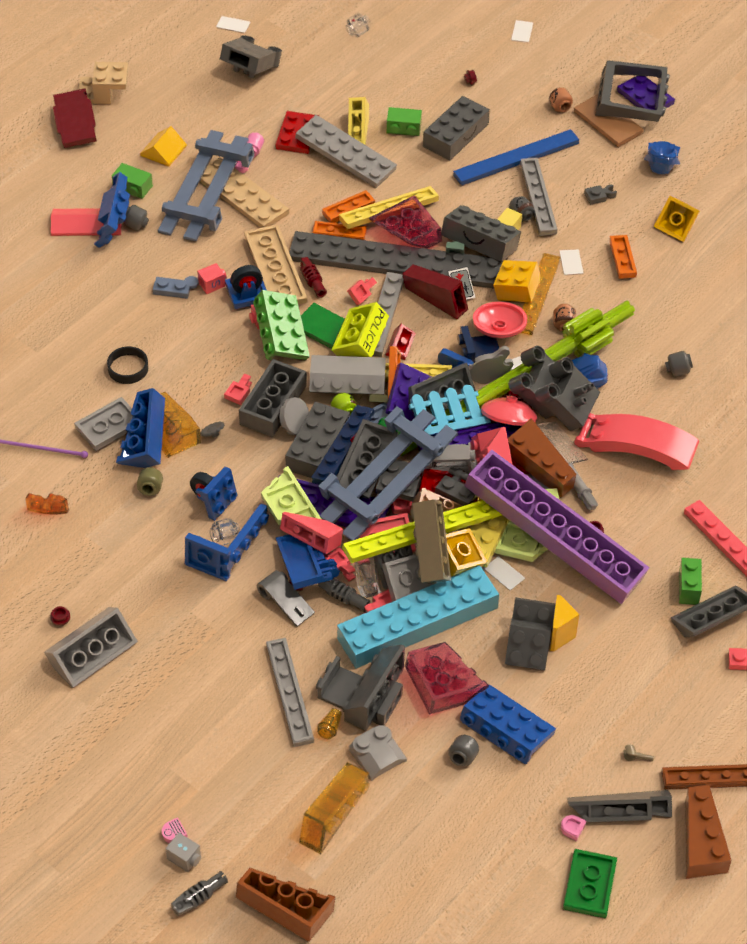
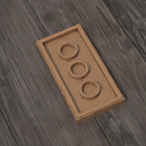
[573,94,643,147]

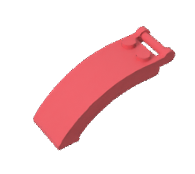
[574,413,699,470]

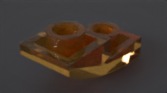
[25,493,69,515]

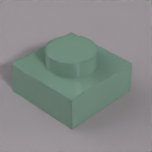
[446,241,464,255]

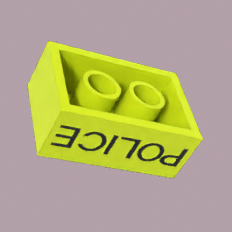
[332,302,389,357]

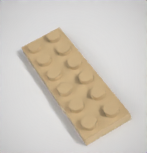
[199,157,289,228]
[244,224,307,305]

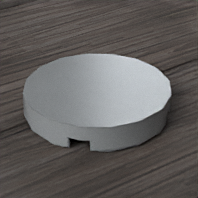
[280,397,309,435]

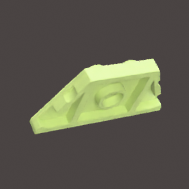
[261,466,321,525]
[494,520,548,562]

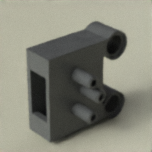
[220,35,282,78]
[508,345,560,419]
[535,357,600,431]

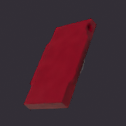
[53,88,97,148]

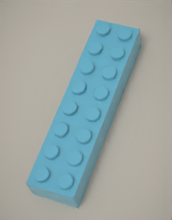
[337,565,499,669]

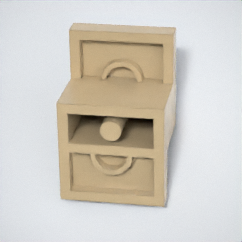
[79,62,128,104]

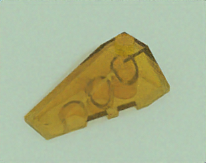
[160,392,201,458]

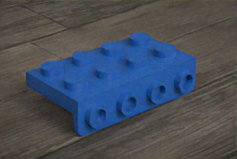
[460,684,556,764]

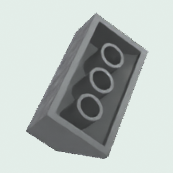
[343,644,405,731]

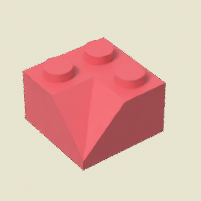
[470,427,512,465]

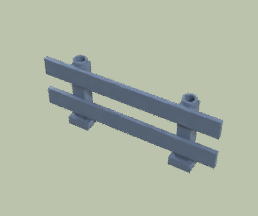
[158,130,255,242]
[319,406,458,541]

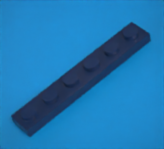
[311,405,375,485]

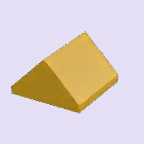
[140,126,187,167]
[550,595,579,651]

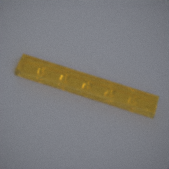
[521,253,561,335]

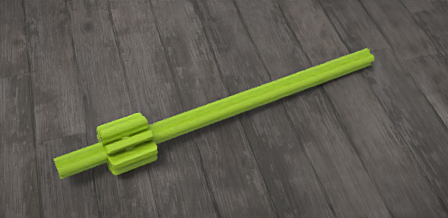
[400,301,635,456]

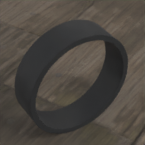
[107,346,149,384]

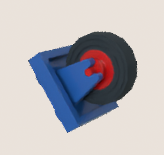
[225,265,266,309]
[190,467,238,521]

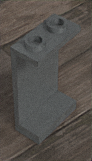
[316,656,403,726]

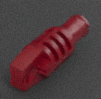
[300,257,327,298]

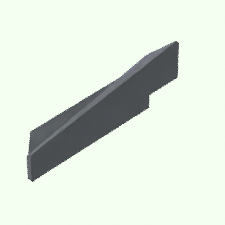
[567,790,672,822]

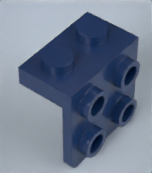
[457,325,499,363]

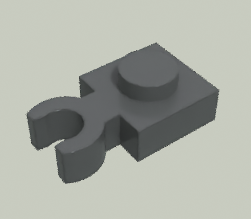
[584,185,617,205]

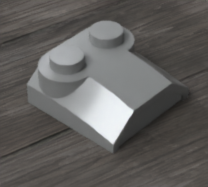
[349,725,407,781]

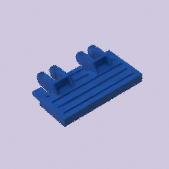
[276,534,340,590]

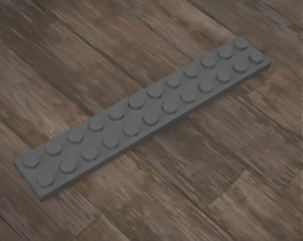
[289,231,503,289]

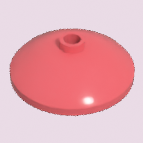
[473,302,527,339]
[481,396,537,426]

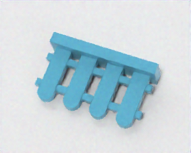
[408,385,491,436]

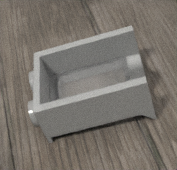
[426,442,477,474]

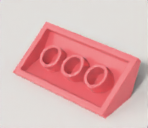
[51,208,122,236]

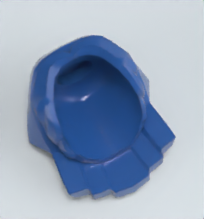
[644,141,680,175]
[572,353,608,389]

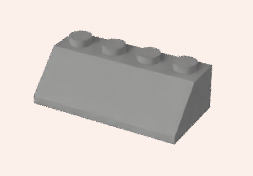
[309,355,386,395]
[44,607,138,687]

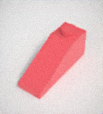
[280,512,343,554]

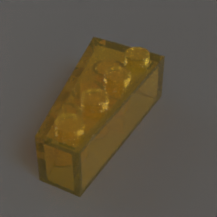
[299,762,370,854]

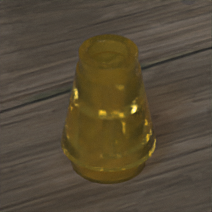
[317,708,342,739]

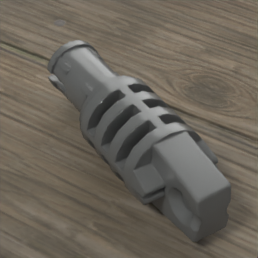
[318,578,371,612]
[171,871,228,916]

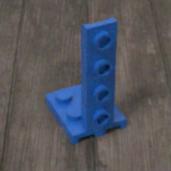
[185,504,269,581]

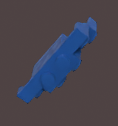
[94,172,130,248]

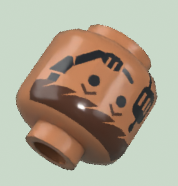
[549,87,573,112]
[553,304,576,331]

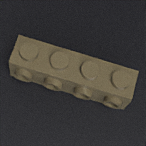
[411,499,451,584]

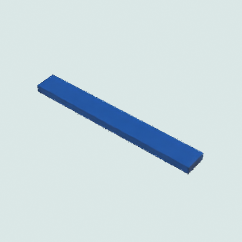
[453,129,579,186]

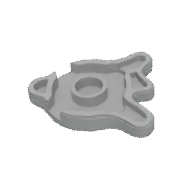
[468,346,514,384]

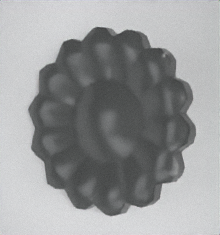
[200,421,225,438]

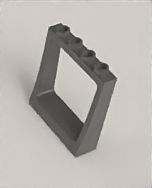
[595,60,670,122]

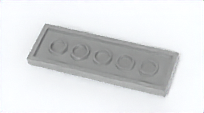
[295,115,397,188]

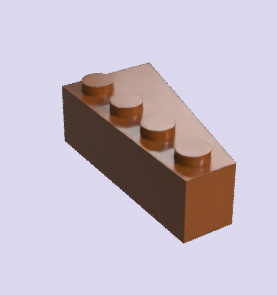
[508,418,576,498]
[685,785,732,879]
[236,868,336,942]

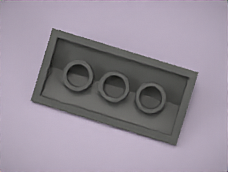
[408,363,476,415]
[337,419,399,499]
[671,585,747,637]

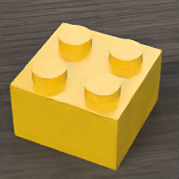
[493,260,541,302]

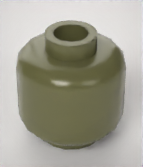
[137,467,163,496]

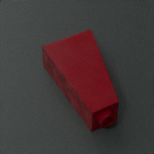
[402,264,468,319]

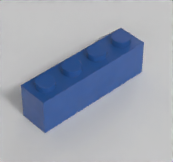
[116,388,165,468]

